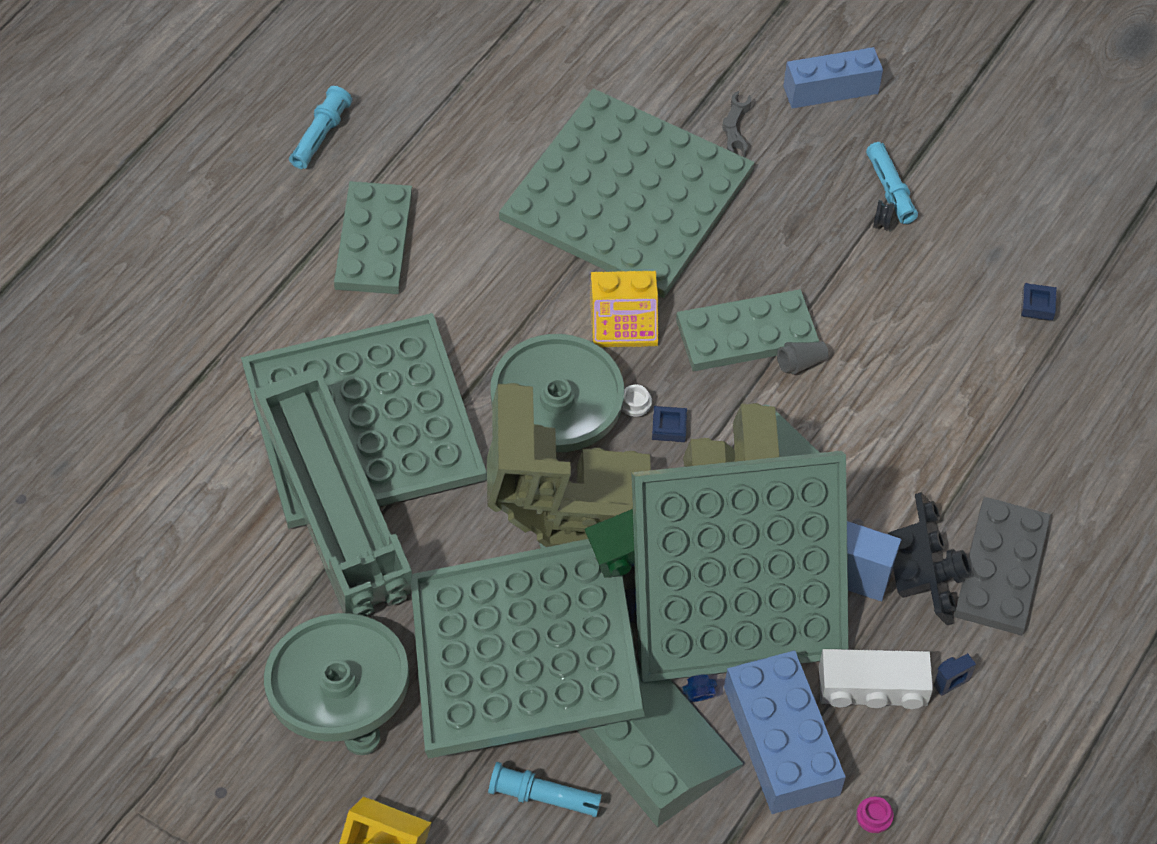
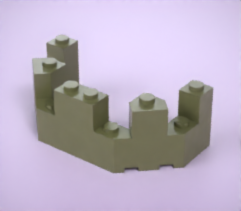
[487,383,779,547]

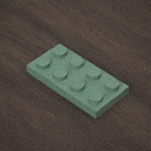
[334,181,412,294]
[676,289,819,371]

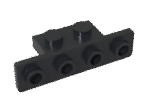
[888,492,956,626]

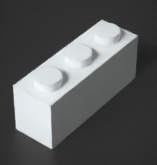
[819,649,933,709]

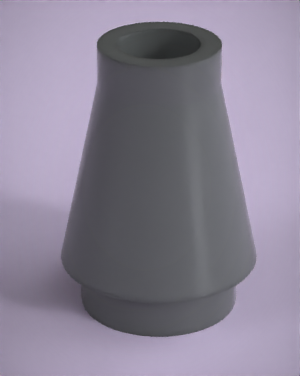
[777,341,828,374]

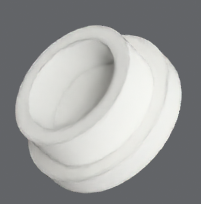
[622,384,652,417]

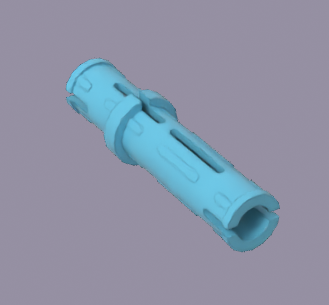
[866,142,918,224]

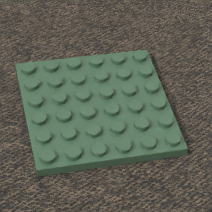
[499,88,754,298]
[241,313,487,529]
[631,451,848,682]
[411,539,645,759]

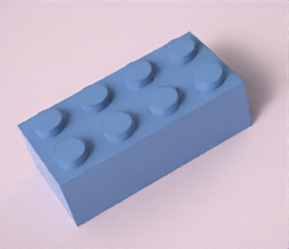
[724,650,845,814]

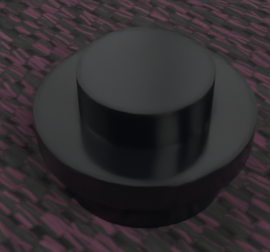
[942,549,972,584]

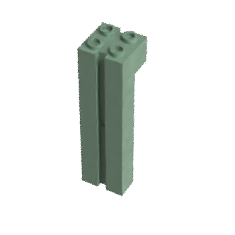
[254,366,412,616]

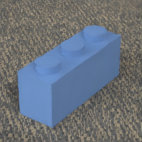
[783,47,883,108]

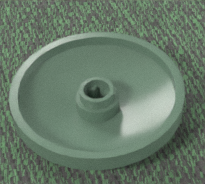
[491,334,624,452]
[264,613,410,741]

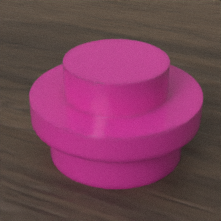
[856,797,894,833]

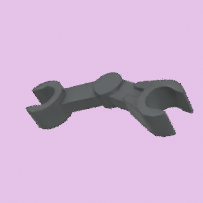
[722,91,751,158]

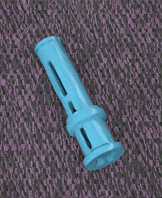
[289,86,353,169]
[488,762,602,817]

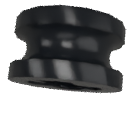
[873,200,894,231]

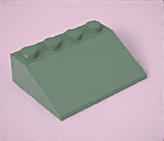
[577,665,743,827]

